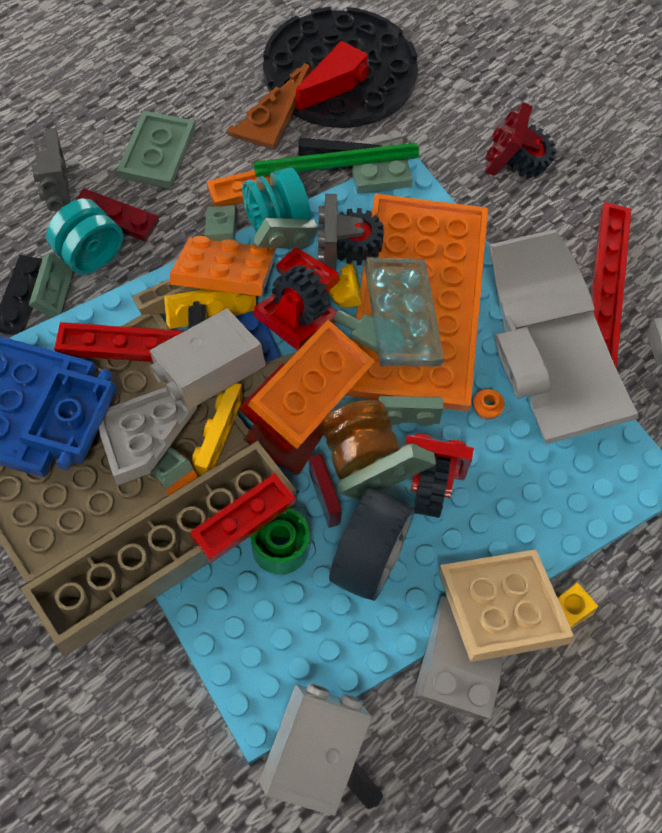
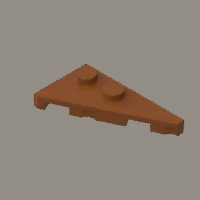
[227,64,311,150]

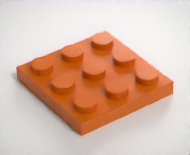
[170,236,276,296]

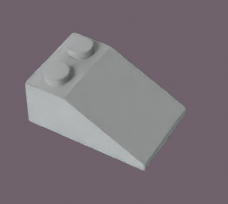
[413,596,503,720]

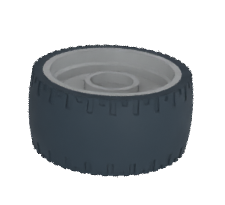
[329,489,415,601]

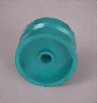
[45,198,124,275]

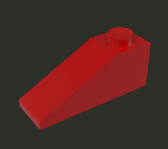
[296,41,369,110]

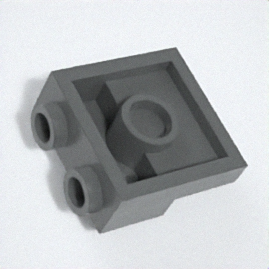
[32,128,71,211]

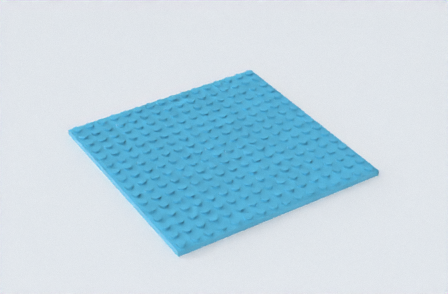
[10,158,662,765]

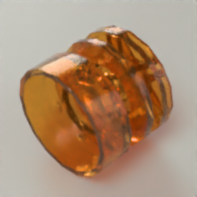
[322,400,400,480]

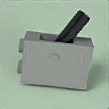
[149,301,266,410]
[259,683,383,816]

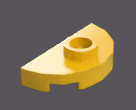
[329,262,362,308]

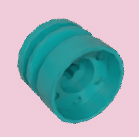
[242,167,311,233]

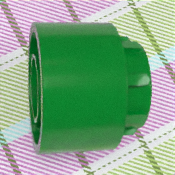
[250,508,310,575]

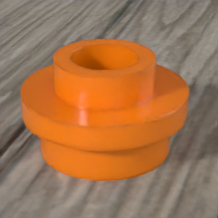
[473,389,505,420]

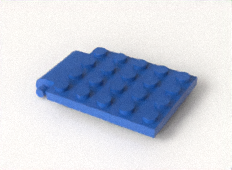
[0,336,117,478]

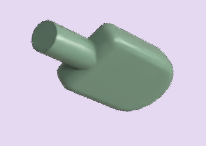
[334,309,404,357]

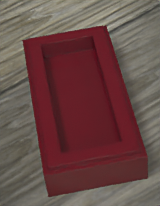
[309,454,342,528]

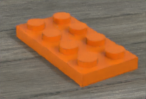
[248,320,375,449]

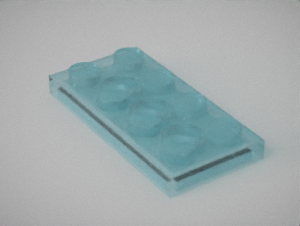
[364,257,444,366]

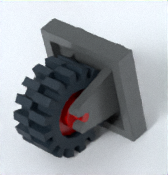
[318,194,384,271]

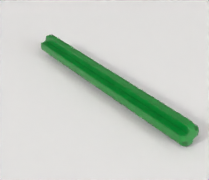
[254,143,420,177]

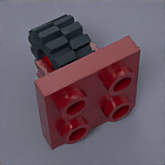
[485,102,556,178]

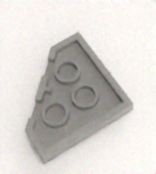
[98,387,197,486]

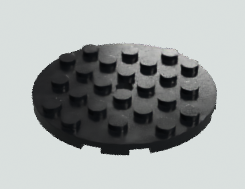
[263,7,418,128]

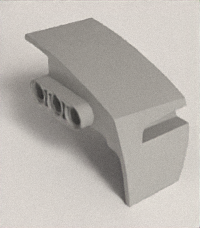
[490,229,638,445]

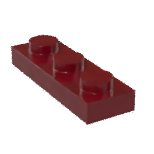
[76,188,159,242]

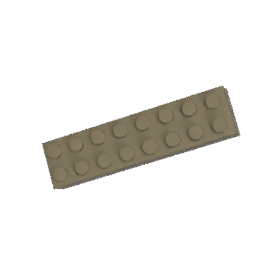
[21,441,296,657]

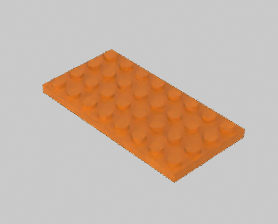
[345,194,488,412]

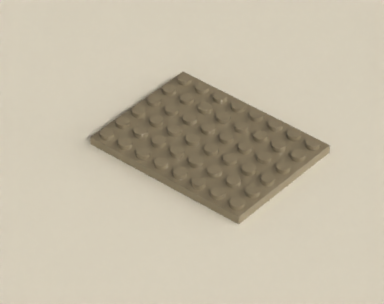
[0,314,257,584]

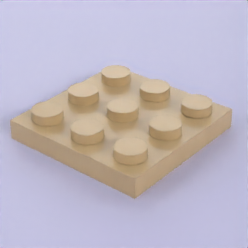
[438,549,574,662]

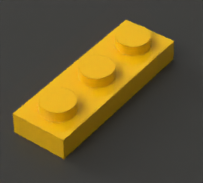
[164,289,256,329]
[191,383,243,477]

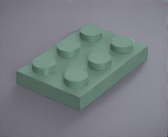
[117,110,195,189]

